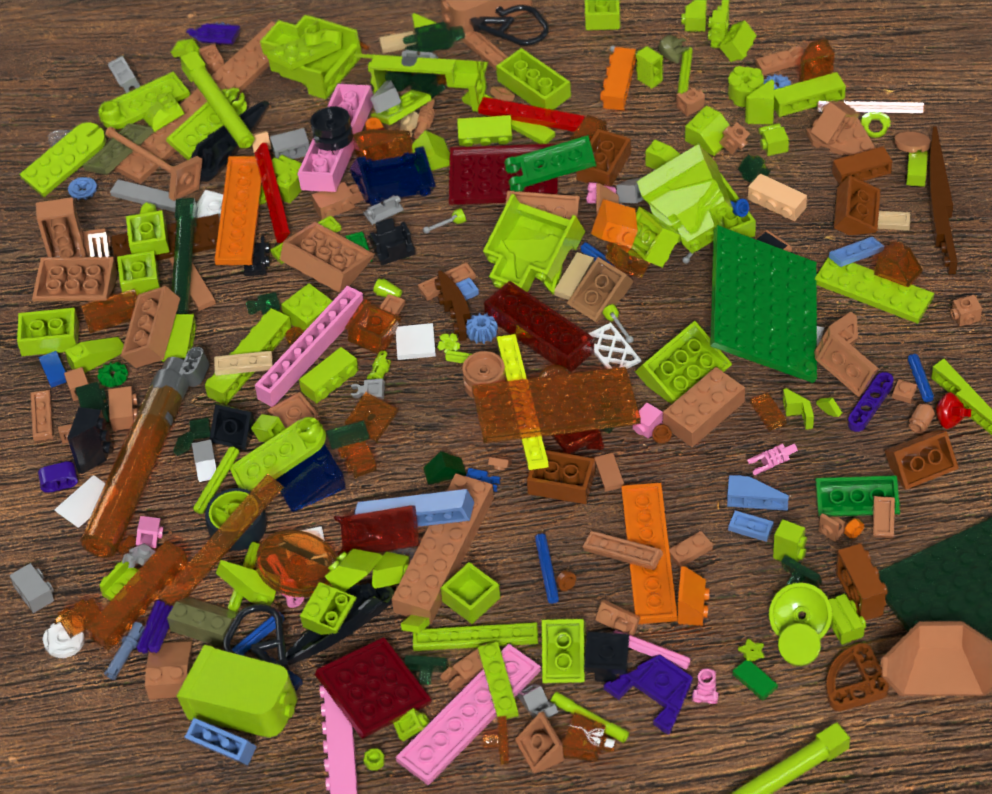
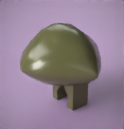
[658,35,689,64]

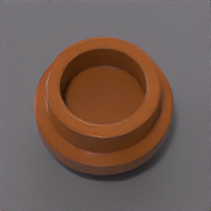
[652,425,672,443]
[556,571,576,591]

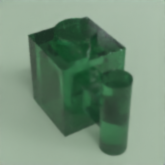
[410,73,446,98]

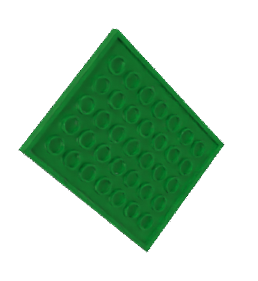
[710,225,817,383]

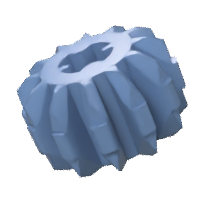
[466,313,498,344]

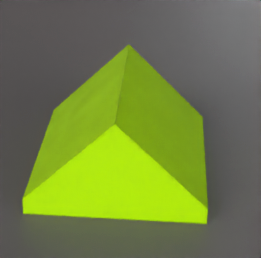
[745,79,774,124]
[410,130,450,174]

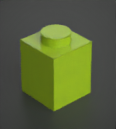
[251,414,286,442]

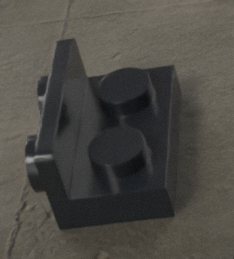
[244,236,270,276]

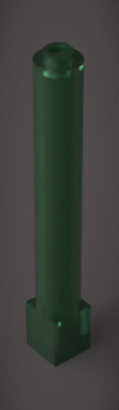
[172,198,198,314]

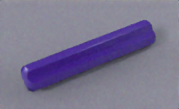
[137,600,165,654]
[148,605,173,653]

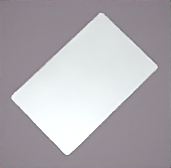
[55,475,118,528]

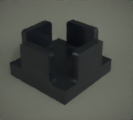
[368,218,416,266]
[584,632,630,683]

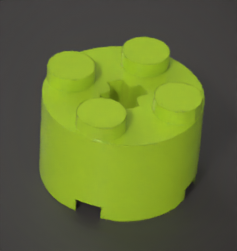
[728,66,764,107]

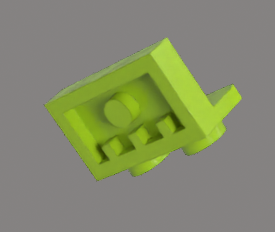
[99,561,148,607]

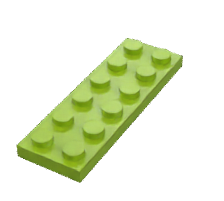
[815,257,934,324]

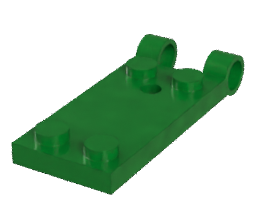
[504,135,597,192]

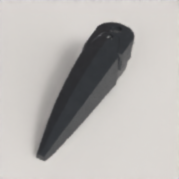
[191,100,269,182]
[286,583,395,665]

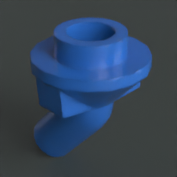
[730,199,749,217]

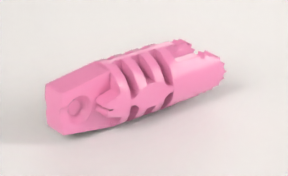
[747,444,798,476]

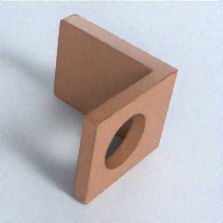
[819,513,848,542]

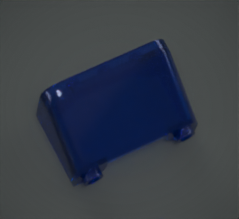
[350,146,436,206]

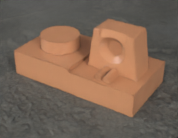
[595,600,641,636]

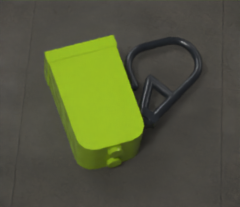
[177,604,298,737]

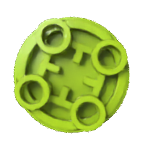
[778,623,821,666]

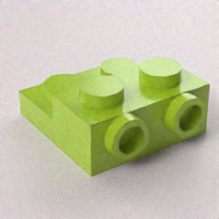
[708,0,729,48]

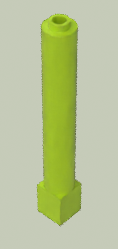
[180,51,254,148]
[731,722,850,794]

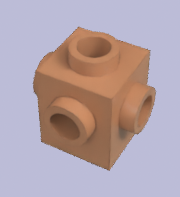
[719,122,750,155]
[950,295,982,327]

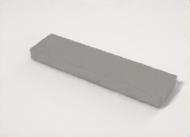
[110,179,183,212]

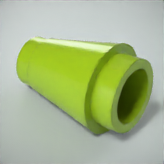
[373,278,402,298]

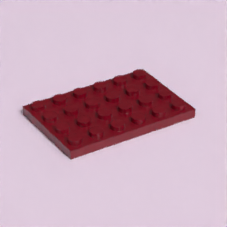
[449,144,558,205]

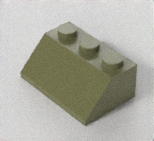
[167,597,242,648]

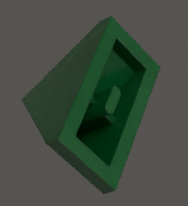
[423,451,466,485]

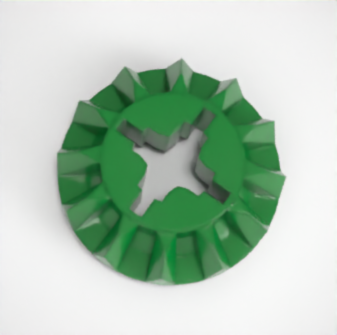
[97,361,128,387]

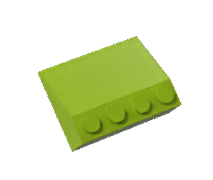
[635,321,732,405]

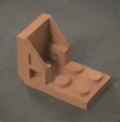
[814,312,879,397]

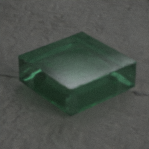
[189,418,211,440]
[173,431,195,456]

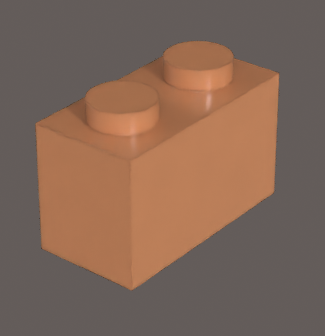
[108,386,138,431]

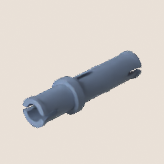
[104,622,145,680]

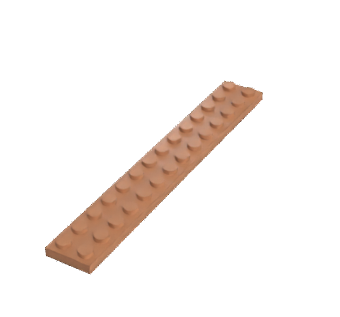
[114,21,276,184]

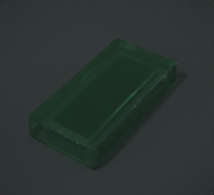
[326,421,370,449]

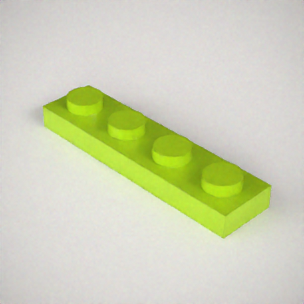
[478,642,519,721]

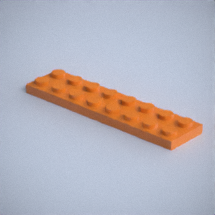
[215,156,262,265]
[621,483,677,624]

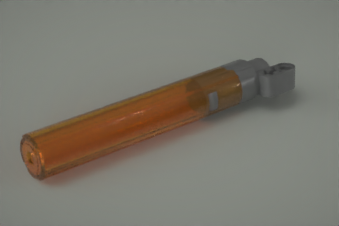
[80,347,210,558]

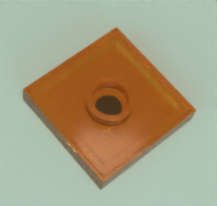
[344,392,398,442]

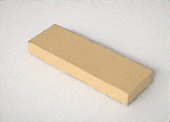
[554,252,594,300]
[214,351,273,376]

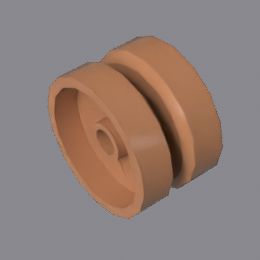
[462,351,506,401]

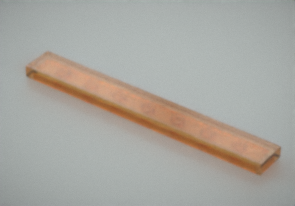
[160,473,284,606]

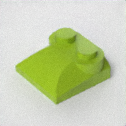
[143,93,184,132]

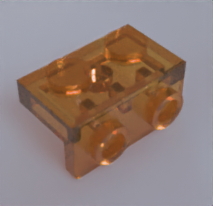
[54,598,105,639]

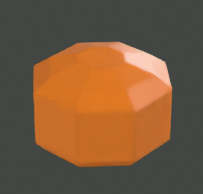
[844,519,864,539]

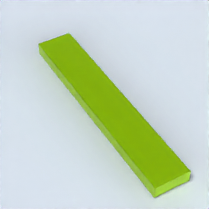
[462,91,555,144]
[413,622,538,651]

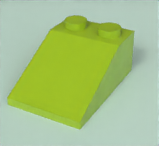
[632,207,680,268]
[542,619,586,683]

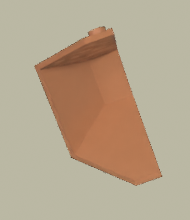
[880,621,992,696]

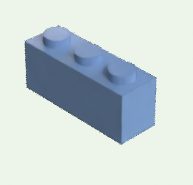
[185,718,257,766]

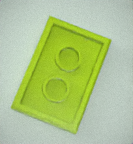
[371,90,432,125]

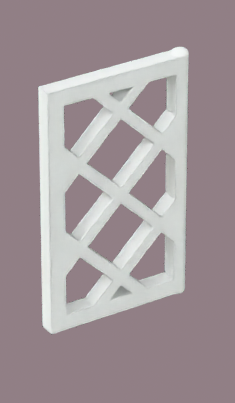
[582,323,642,376]

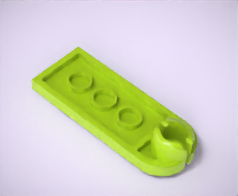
[98,72,190,129]
[166,88,247,160]
[19,122,106,197]
[230,417,326,493]

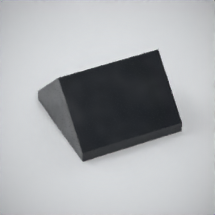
[209,404,255,450]

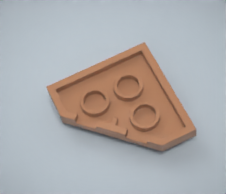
[806,117,875,156]

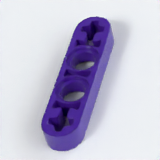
[848,372,894,432]

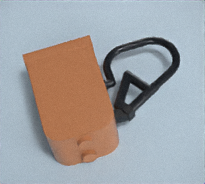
[440,0,549,46]

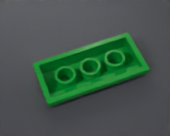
[815,476,900,517]

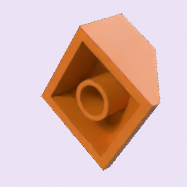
[591,199,638,248]
[678,566,710,626]

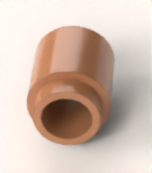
[909,404,935,434]

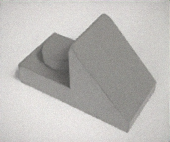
[370,81,401,113]

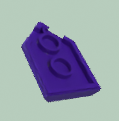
[186,23,240,45]

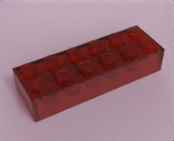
[484,281,594,375]

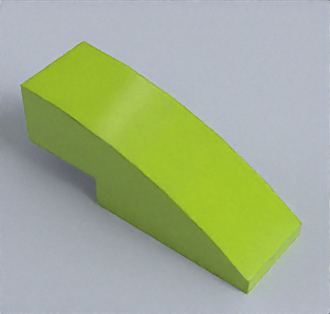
[907,150,927,186]

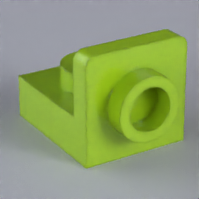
[170,39,200,57]
[393,708,429,741]

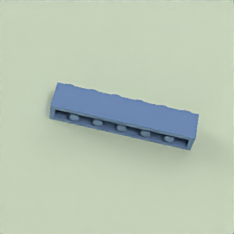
[352,489,474,533]

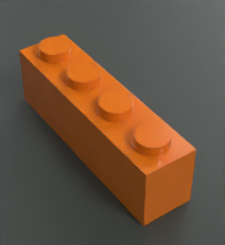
[600,47,636,111]

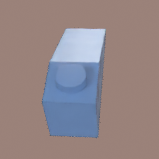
[727,475,789,511]

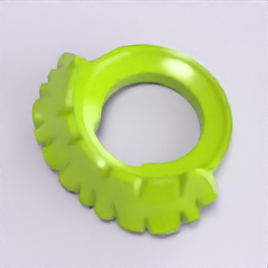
[861,112,891,138]

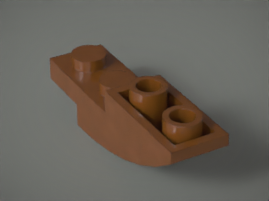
[434,271,470,341]

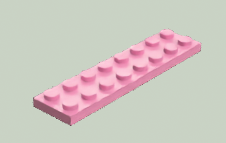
[396,644,541,785]

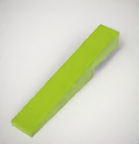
[931,359,992,435]

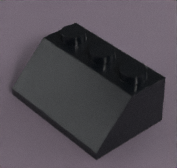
[67,407,113,474]

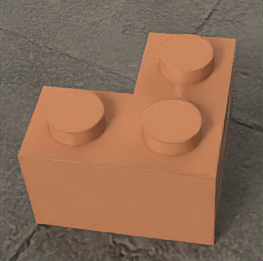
[811,101,860,144]

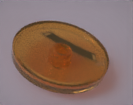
[255,530,337,597]

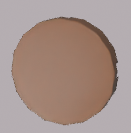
[894,132,931,153]

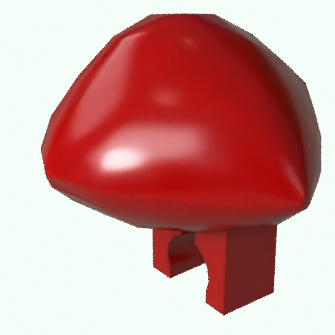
[936,392,972,429]

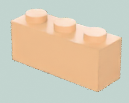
[748,174,807,221]

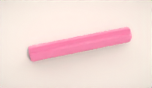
[614,630,690,669]

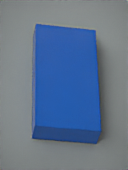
[38,351,66,388]

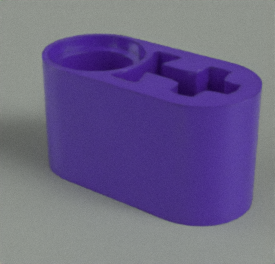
[38,462,78,493]

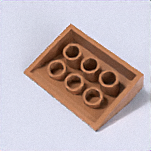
[280,222,374,293]
[32,257,117,301]

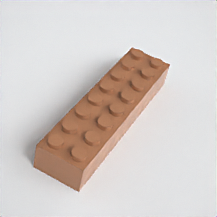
[392,474,494,624]

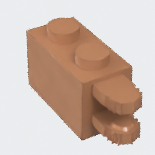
[312,182,367,220]

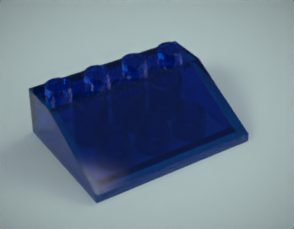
[274,443,346,512]

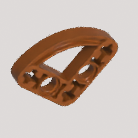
[826,643,889,711]

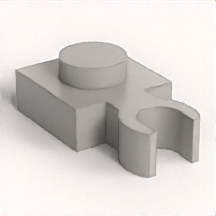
[351,379,385,401]
[122,543,158,568]

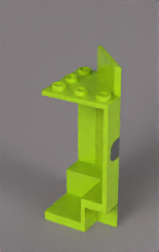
[353,53,488,112]

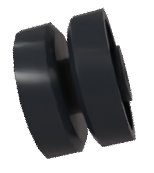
[310,106,353,151]

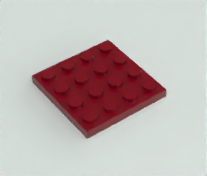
[314,637,432,739]

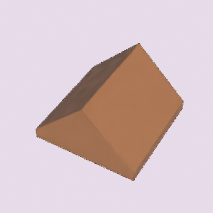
[515,712,564,773]

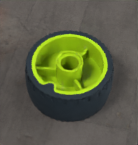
[205,488,266,551]

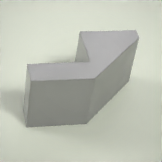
[192,440,217,482]
[517,683,558,719]

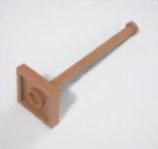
[105,127,202,201]

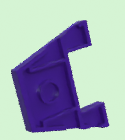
[604,655,693,736]

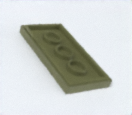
[83,123,154,175]

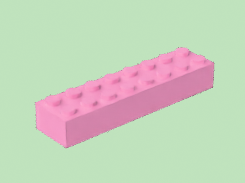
[298,84,373,192]

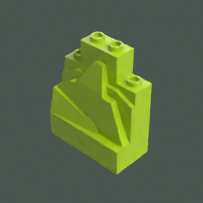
[260,15,362,100]
[637,144,733,254]
[483,194,585,295]

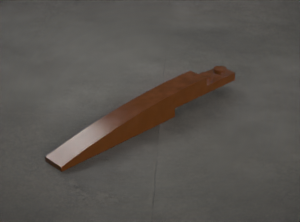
[929,126,958,275]

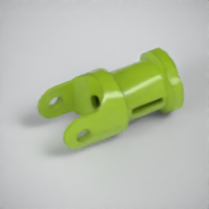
[367,351,391,380]

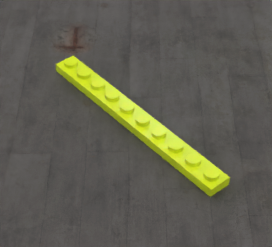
[497,334,548,470]

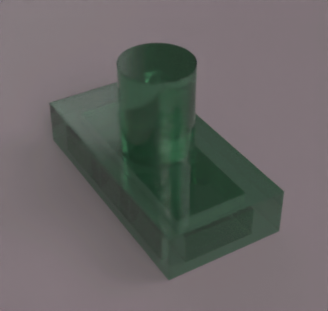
[781,555,822,588]
[404,655,449,685]

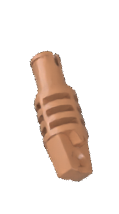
[414,99,436,139]

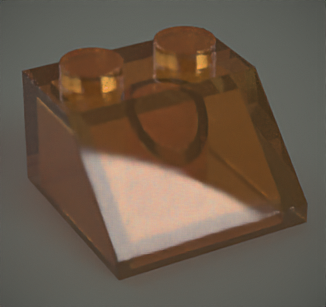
[799,39,835,83]
[874,241,923,288]
[348,303,401,354]

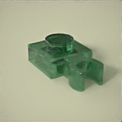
[246,292,280,315]

